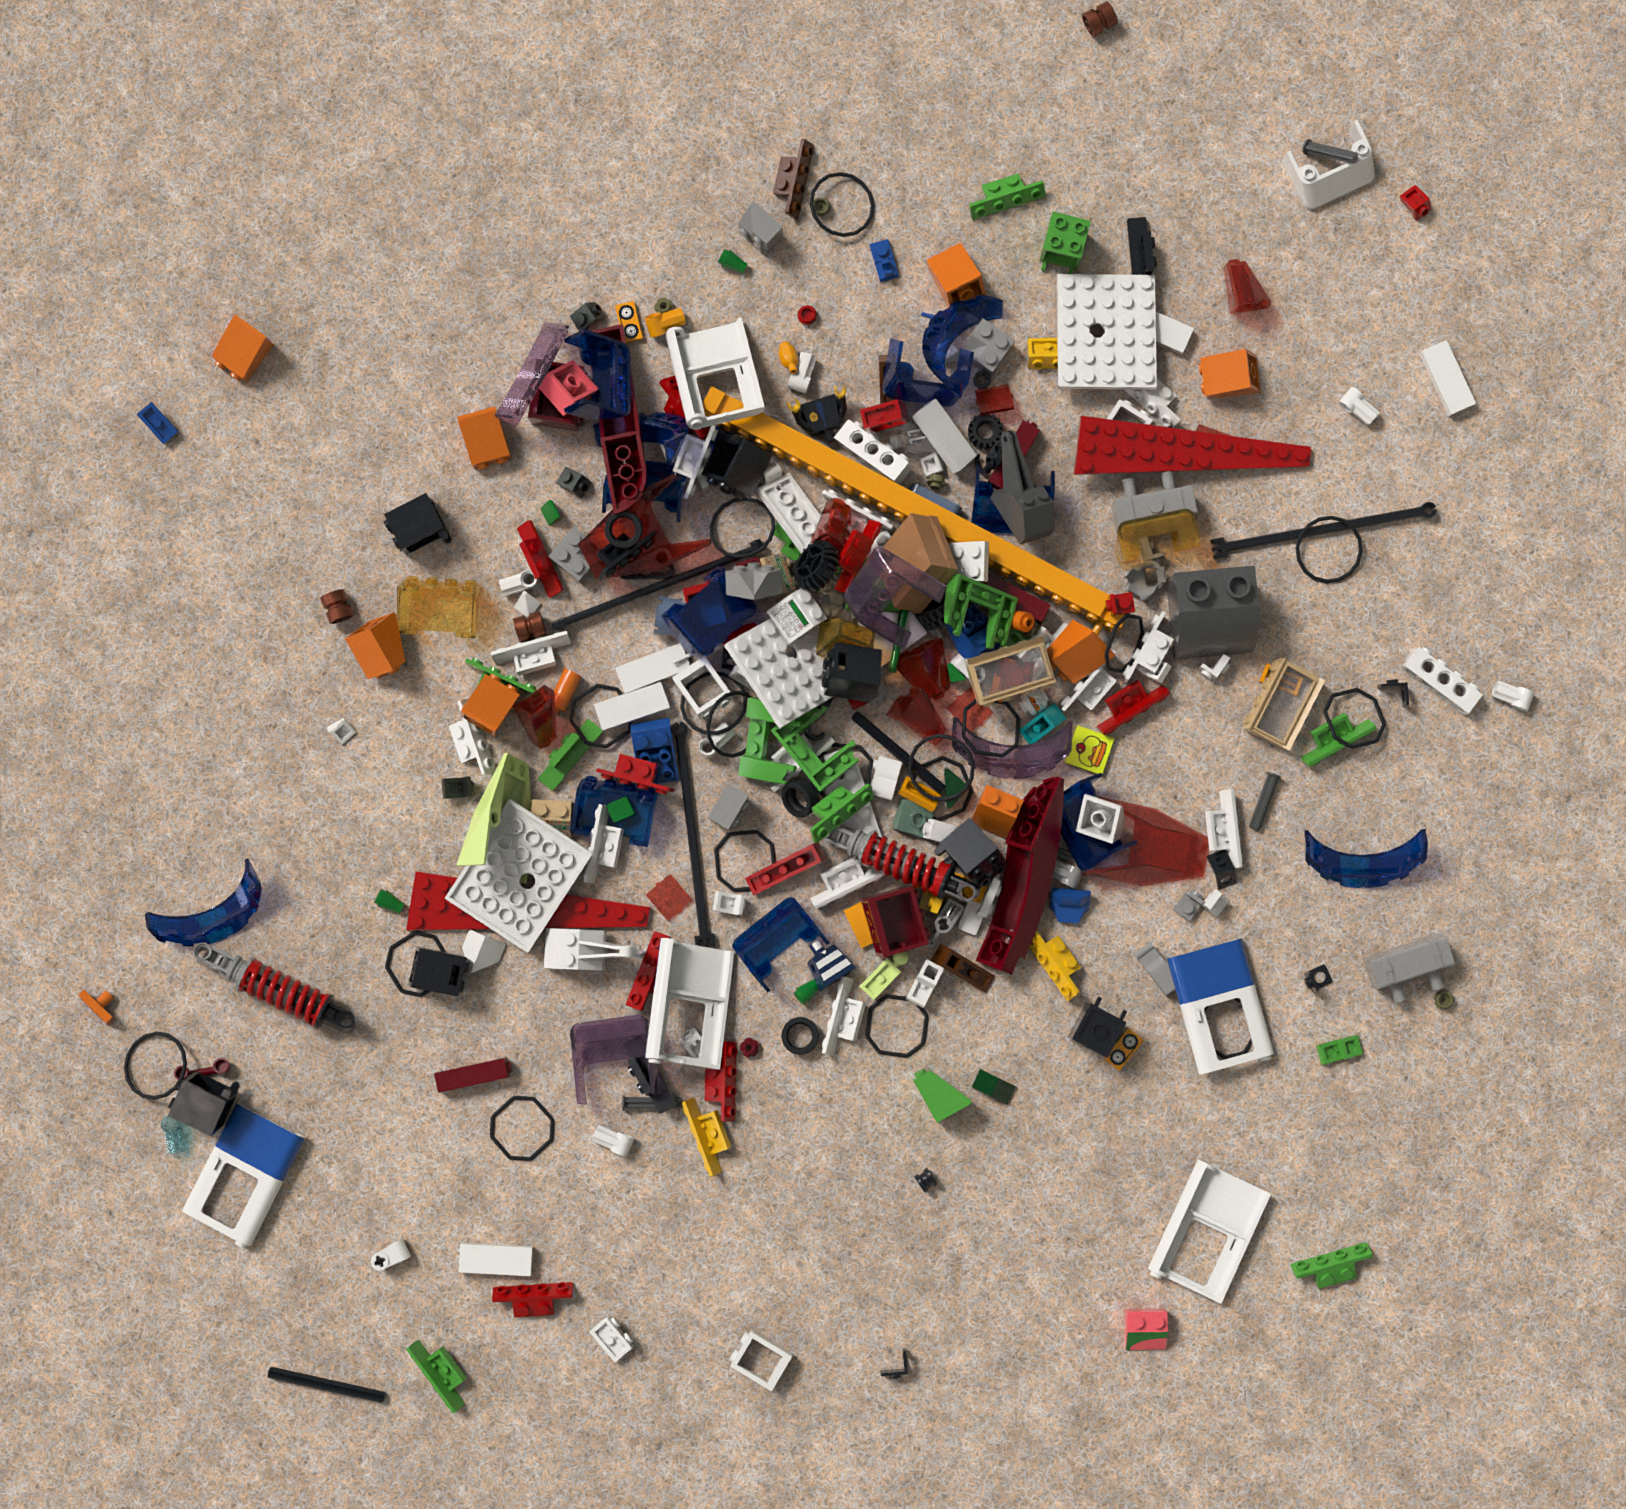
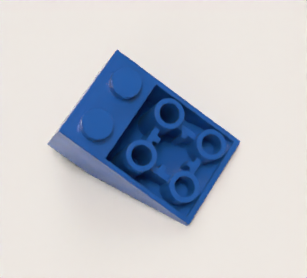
[945,604,1001,659]
[631,718,679,784]

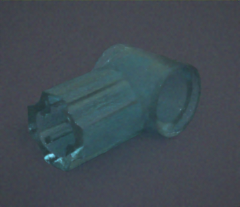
[161,1115,186,1154]

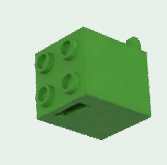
[1039,211,1091,274]

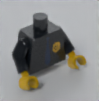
[787,384,847,444]

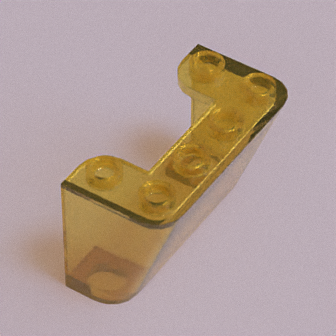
[1115,509,1201,564]
[397,576,481,638]

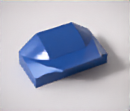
[1049,888,1091,924]

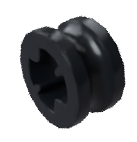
[973,370,991,389]

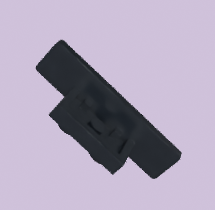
[1127,217,1157,275]
[596,531,656,581]
[624,1035,677,1114]

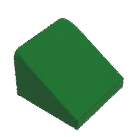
[541,499,562,525]
[946,663,966,684]
[606,796,635,823]

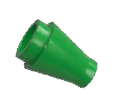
[717,249,748,274]
[374,889,405,914]
[794,979,819,1005]

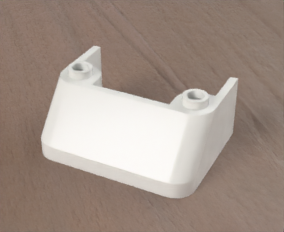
[1282,120,1375,210]

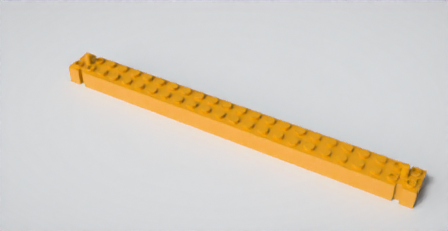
[702,386,1129,635]

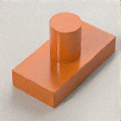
[78,990,114,1025]

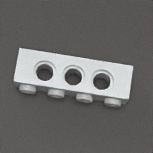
[834,419,912,485]
[1401,647,1483,715]

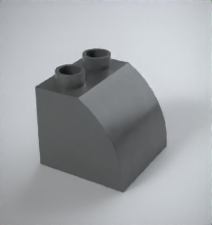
[1166,566,1259,660]

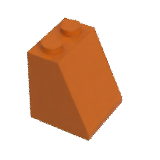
[926,243,987,315]
[211,314,274,383]
[1199,349,1261,399]
[457,406,512,470]
[345,612,405,679]
[1046,620,1115,684]
[460,674,520,737]
[971,785,1024,839]

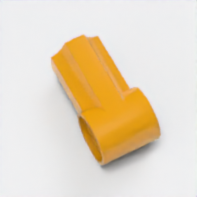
[644,307,686,337]

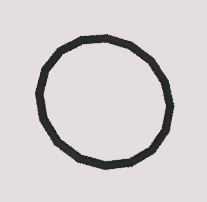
[809,172,875,237]
[709,497,775,559]
[1295,516,1363,583]
[680,672,747,735]
[706,691,752,758]
[908,734,975,802]
[124,1031,187,1100]

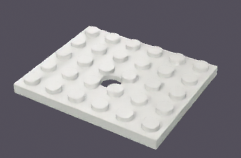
[1057,274,1157,390]
[724,618,845,729]
[445,798,593,953]

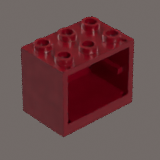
[528,359,590,431]
[860,886,930,958]

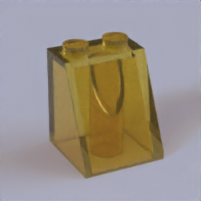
[816,618,875,658]

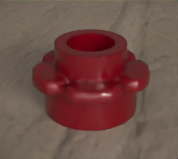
[740,1038,759,1057]

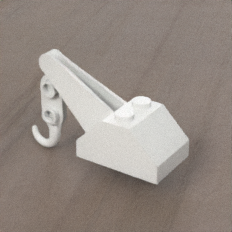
[544,928,647,970]

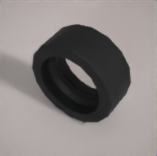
[604,510,643,548]
[782,778,820,818]
[781,1017,819,1055]

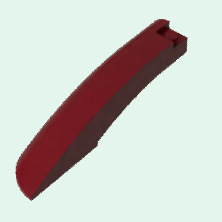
[585,324,647,515]
[976,777,1064,975]

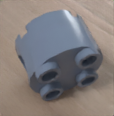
[653,595,686,638]

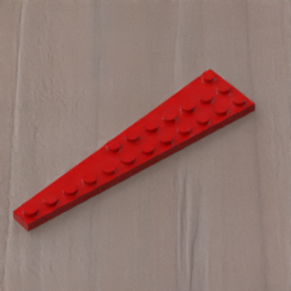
[1073,416,1311,475]
[406,872,650,930]

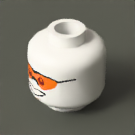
[1019,688,1049,716]

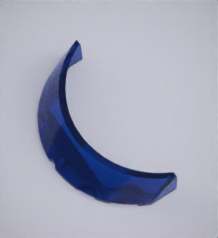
[922,295,1003,399]
[593,412,689,464]
[1304,829,1428,888]
[145,858,262,947]

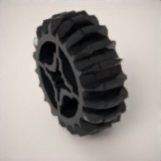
[792,539,840,592]

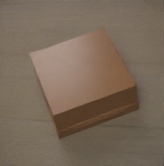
[875,513,958,614]

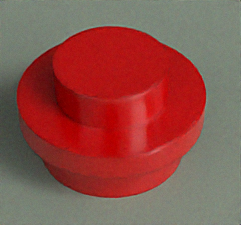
[797,305,817,325]

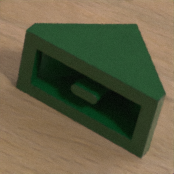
[944,768,966,809]
[972,1069,1016,1104]

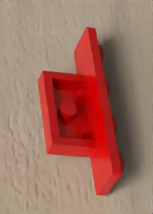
[659,376,711,439]
[517,520,564,598]
[834,520,883,594]
[1097,679,1170,735]
[596,754,675,795]
[626,931,671,1011]
[705,1041,738,1122]
[492,1282,573,1317]

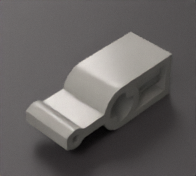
[927,898,965,948]
[1134,942,1175,995]

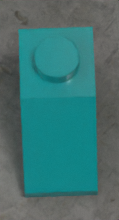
[1019,703,1067,746]

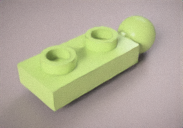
[859,951,909,1000]

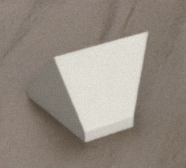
[462,929,506,974]

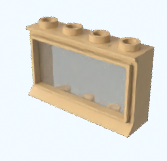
[964,636,1056,708]
[1243,658,1325,750]

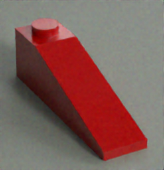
[745,842,827,896]

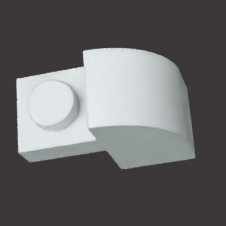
[906,959,944,1008]

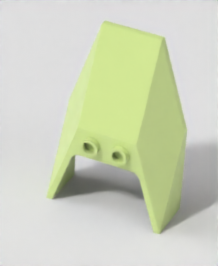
[457,753,531,884]

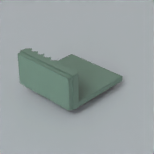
[892,799,935,837]

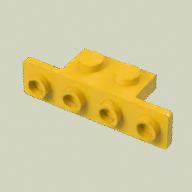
[1029,930,1081,1001]
[682,1097,731,1177]

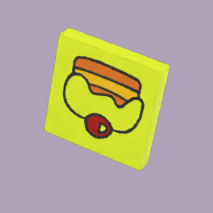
[1064,725,1115,776]

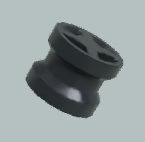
[914,1168,938,1193]

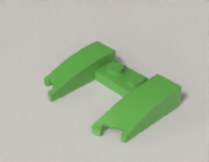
[944,574,1018,649]
[738,697,803,784]
[771,706,859,793]

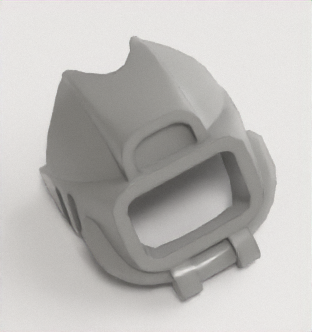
[1123,560,1167,600]

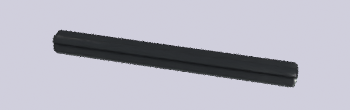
[851,711,946,794]
[267,1367,385,1403]

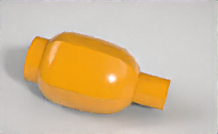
[778,342,798,374]

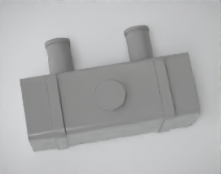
[1111,471,1197,534]
[1363,934,1455,1003]

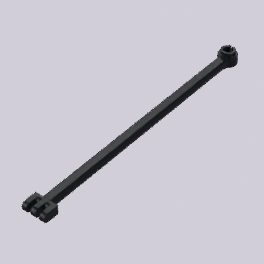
[1210,502,1437,559]
[552,539,766,630]
[672,721,716,948]

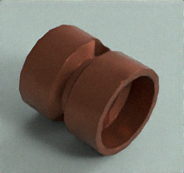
[1082,1,1118,37]
[320,589,354,624]
[513,611,547,642]

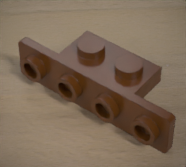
[773,139,814,219]

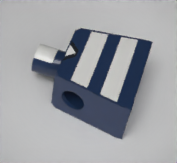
[807,940,855,992]

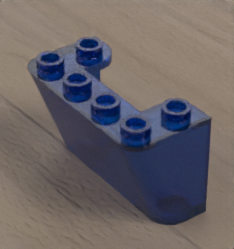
[661,566,757,656]
[570,776,659,847]

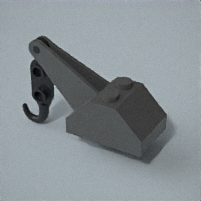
[975,430,1055,545]

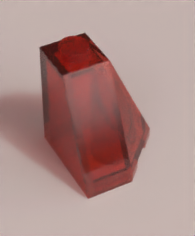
[1224,259,1271,314]
[810,498,852,556]
[897,638,950,700]
[513,685,557,749]
[886,685,947,746]

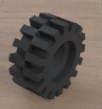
[968,413,1004,450]

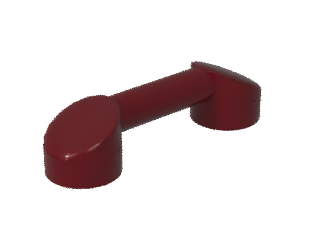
[174,1058,230,1080]

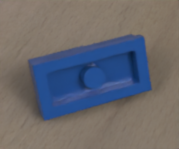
[869,239,899,283]
[137,401,178,444]

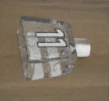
[889,420,937,456]

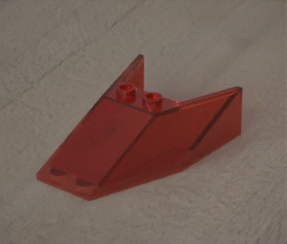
[578,472,712,580]
[1083,796,1209,886]

